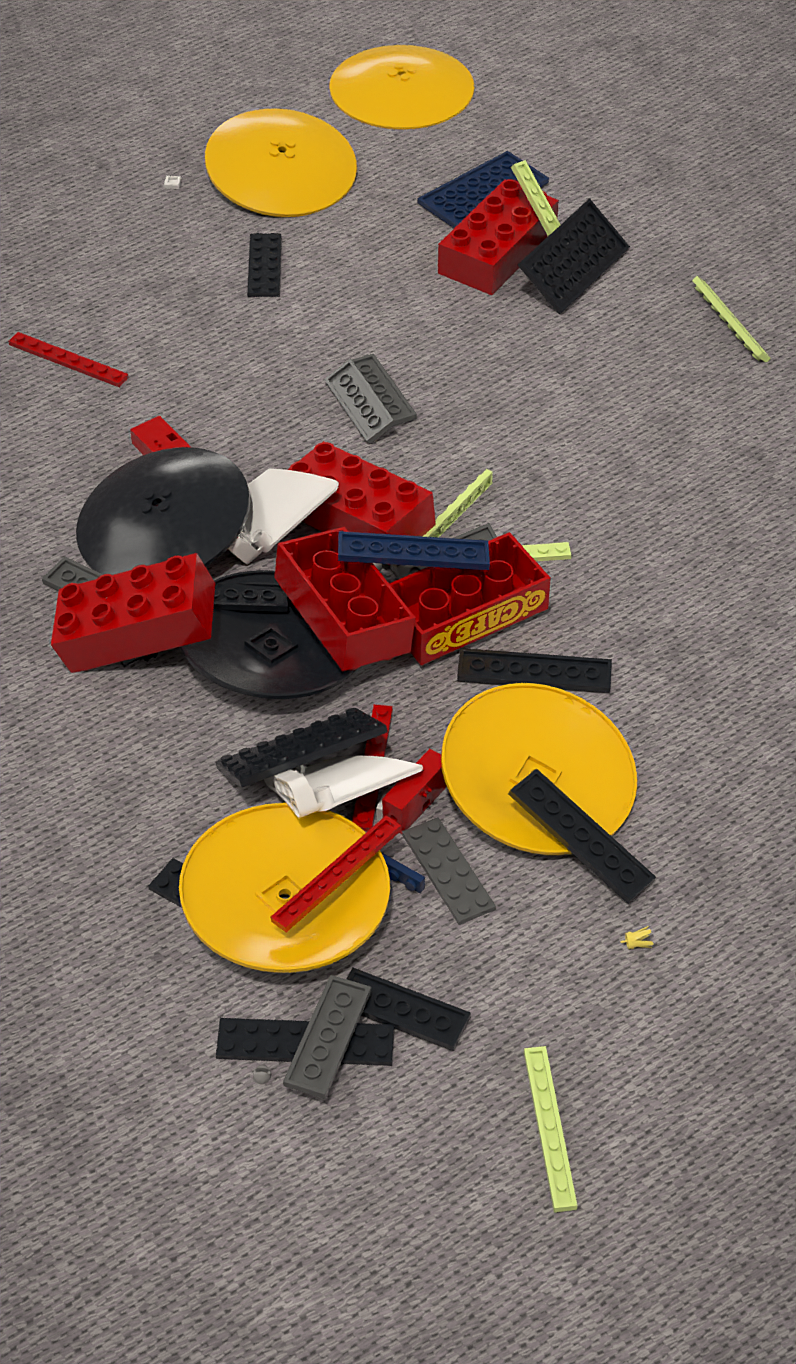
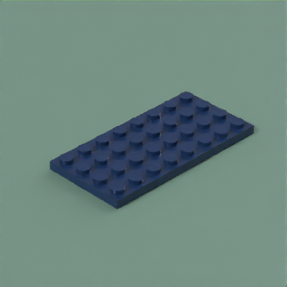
[417,151,549,228]

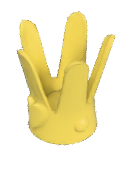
[621,926,654,949]

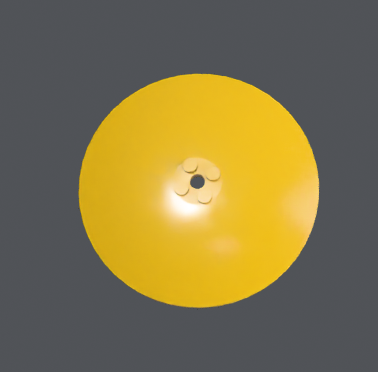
[329,45,474,130]
[205,108,357,217]
[441,683,637,855]
[179,803,390,973]

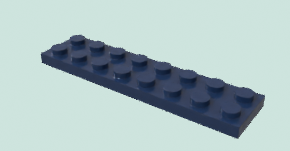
[338,531,490,570]

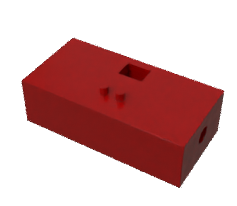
[130,415,191,455]
[382,749,447,835]

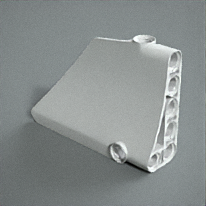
[228,469,339,564]
[264,756,423,818]

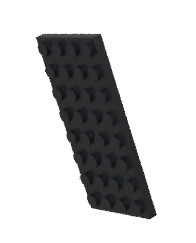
[517,198,630,314]
[215,708,388,788]

